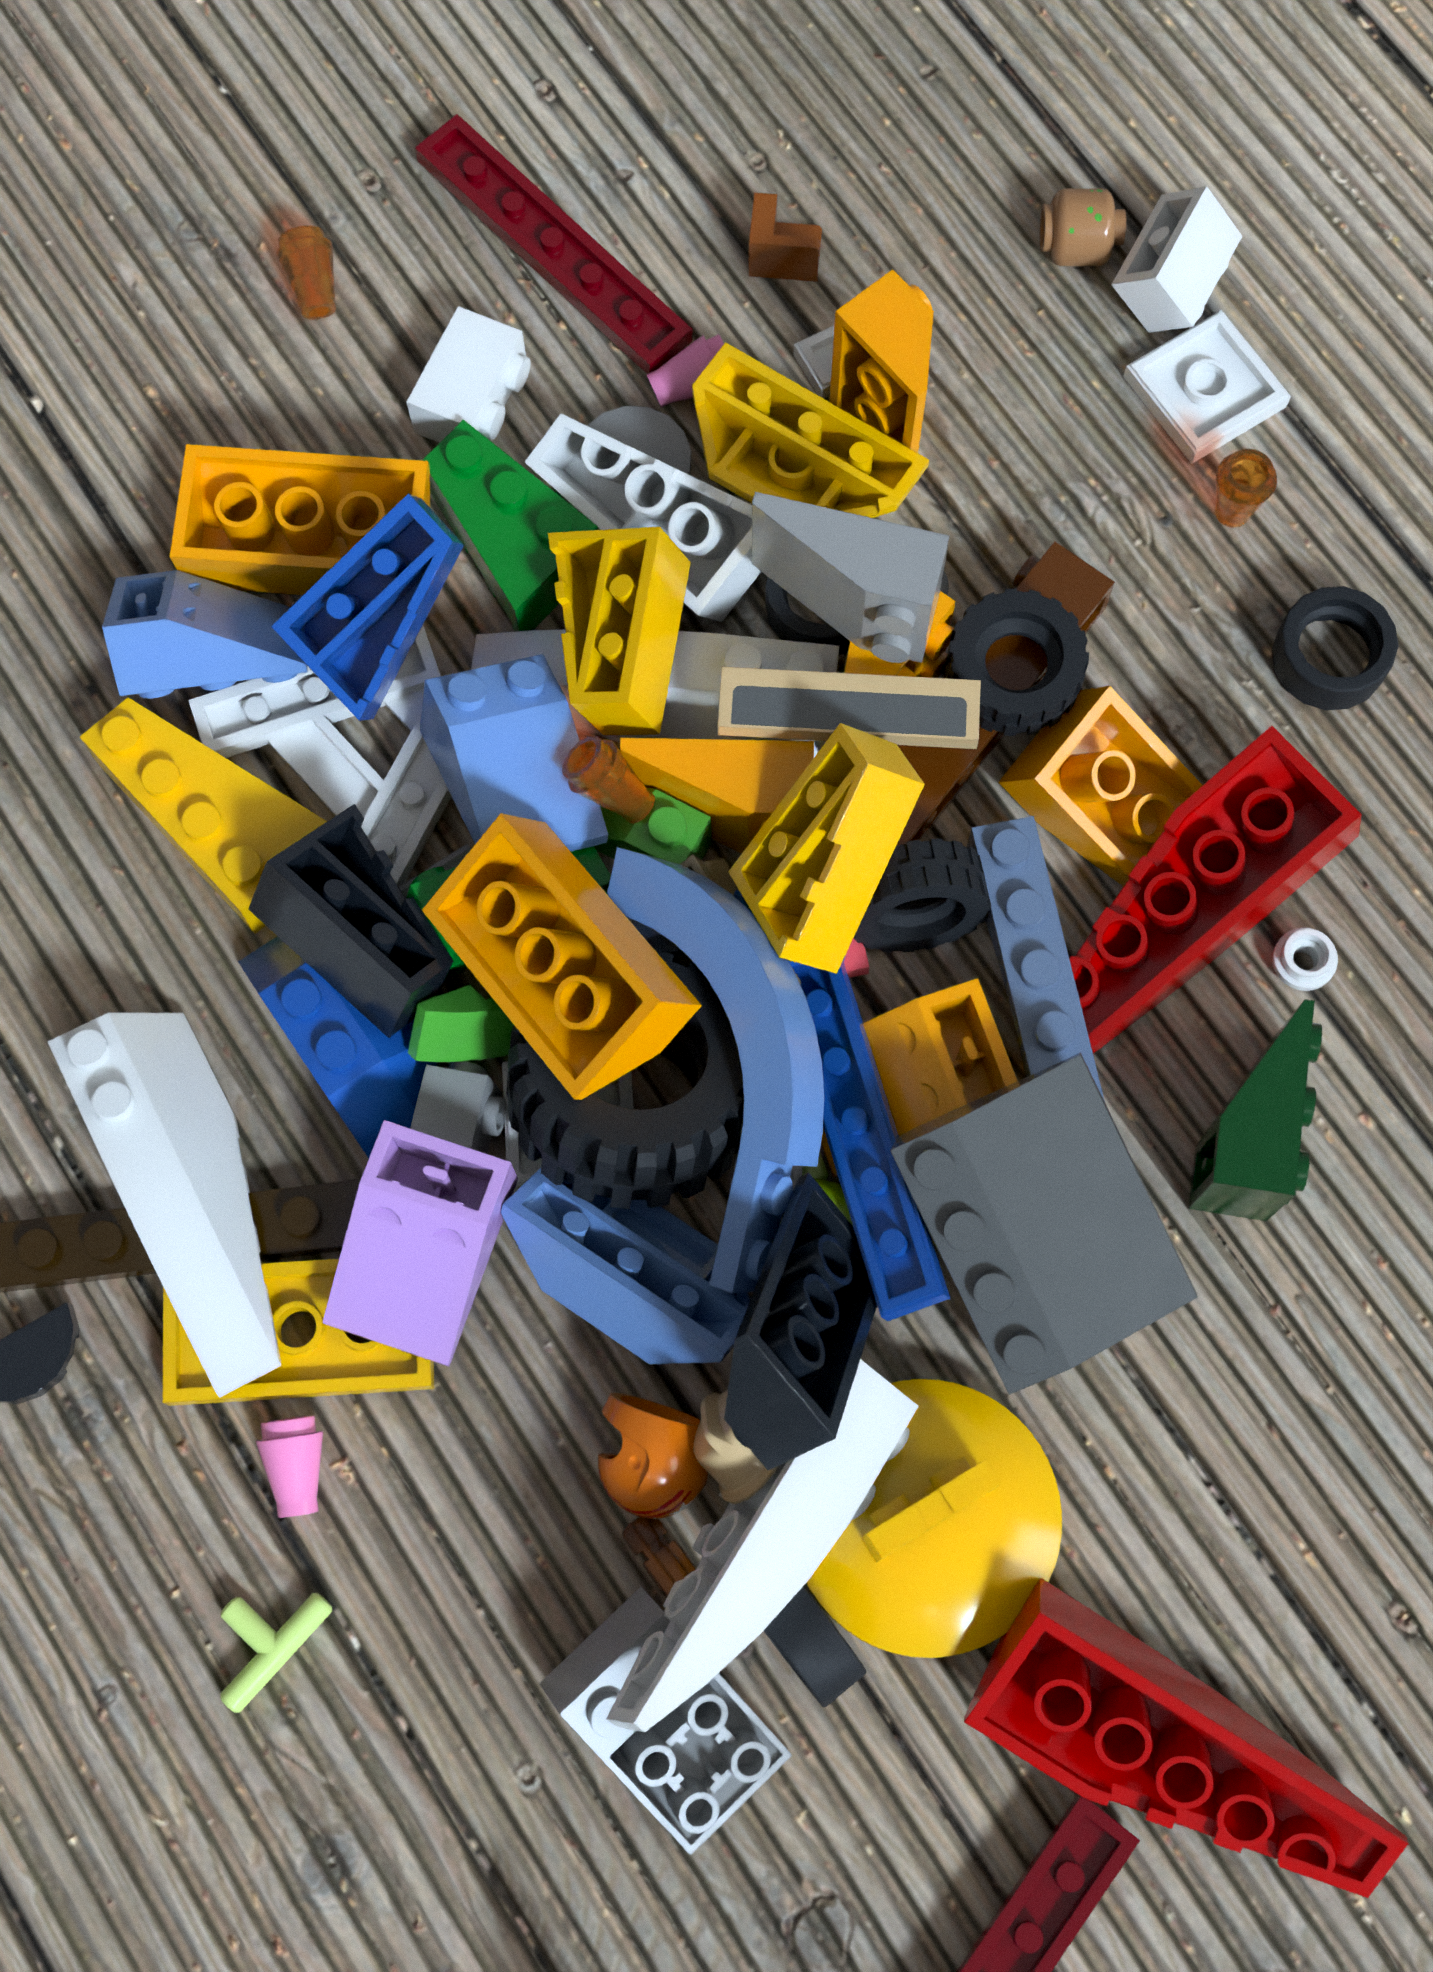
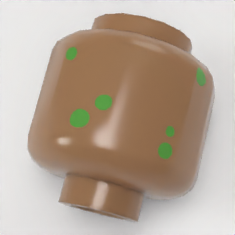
[1039,188,1126,266]

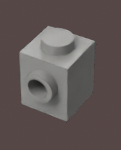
[410,1061,507,1154]

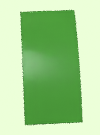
[408,985,514,1062]

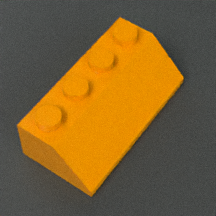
[169,444,430,595]
[422,813,702,1100]

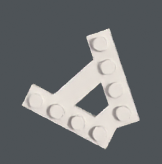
[188,625,452,887]

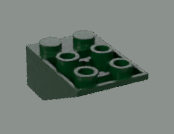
[1188,999,1322,1221]

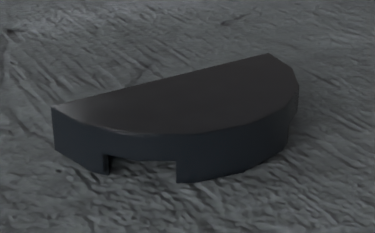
[0,1302,80,1404]

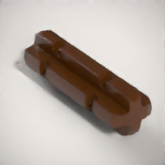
[622,1517,696,1598]

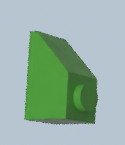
[594,784,712,864]

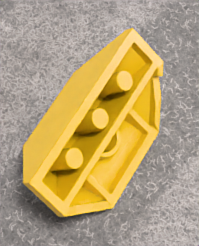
[692,342,929,518]

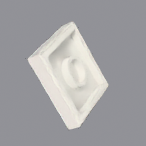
[1123,310,1291,464]

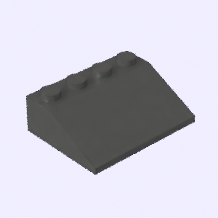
[890,1053,1198,1395]

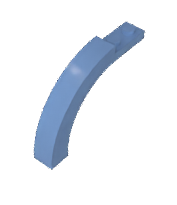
[607,847,824,1293]

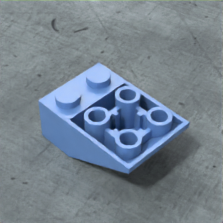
[102,570,308,699]

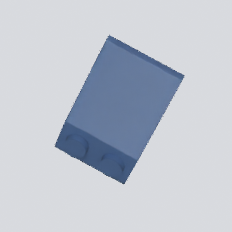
[420,654,608,852]

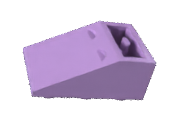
[322,1120,518,1367]

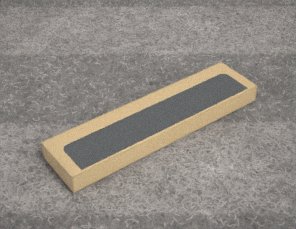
[718,667,981,749]

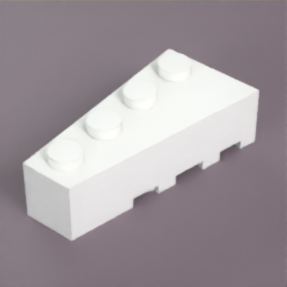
[525,414,761,622]

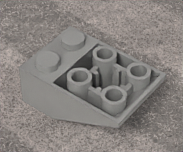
[539,1586,792,1855]

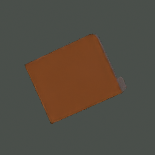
[749,192,822,282]

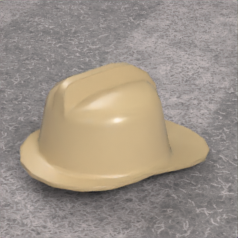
[693,1389,778,1504]

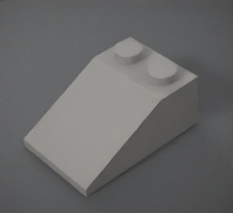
[752,492,950,663]

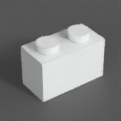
[1111,186,1242,333]
[406,306,531,443]

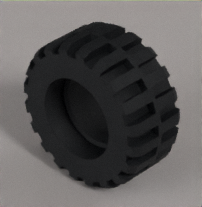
[506,950,744,1209]

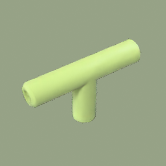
[220,1593,332,1713]

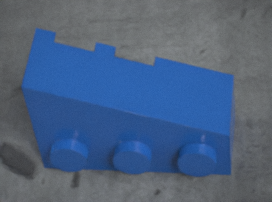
[271,493,464,721]

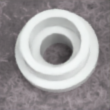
[1272,928,1338,991]

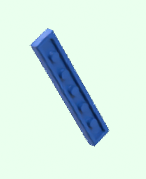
[788,960,951,1321]

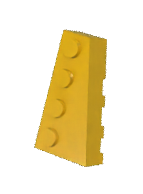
[80,697,327,934]

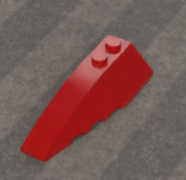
[1070,726,1362,1053]
[964,1578,1409,1898]

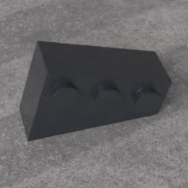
[248,804,454,1038]

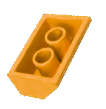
[829,269,934,453]

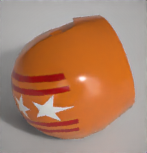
[598,1393,708,1519]

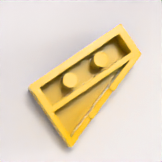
[548,527,691,735]
[728,723,925,974]

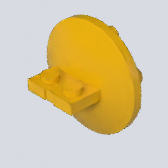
[806,1379,1062,1658]

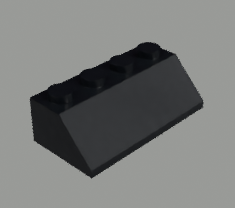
[724,1172,877,1470]

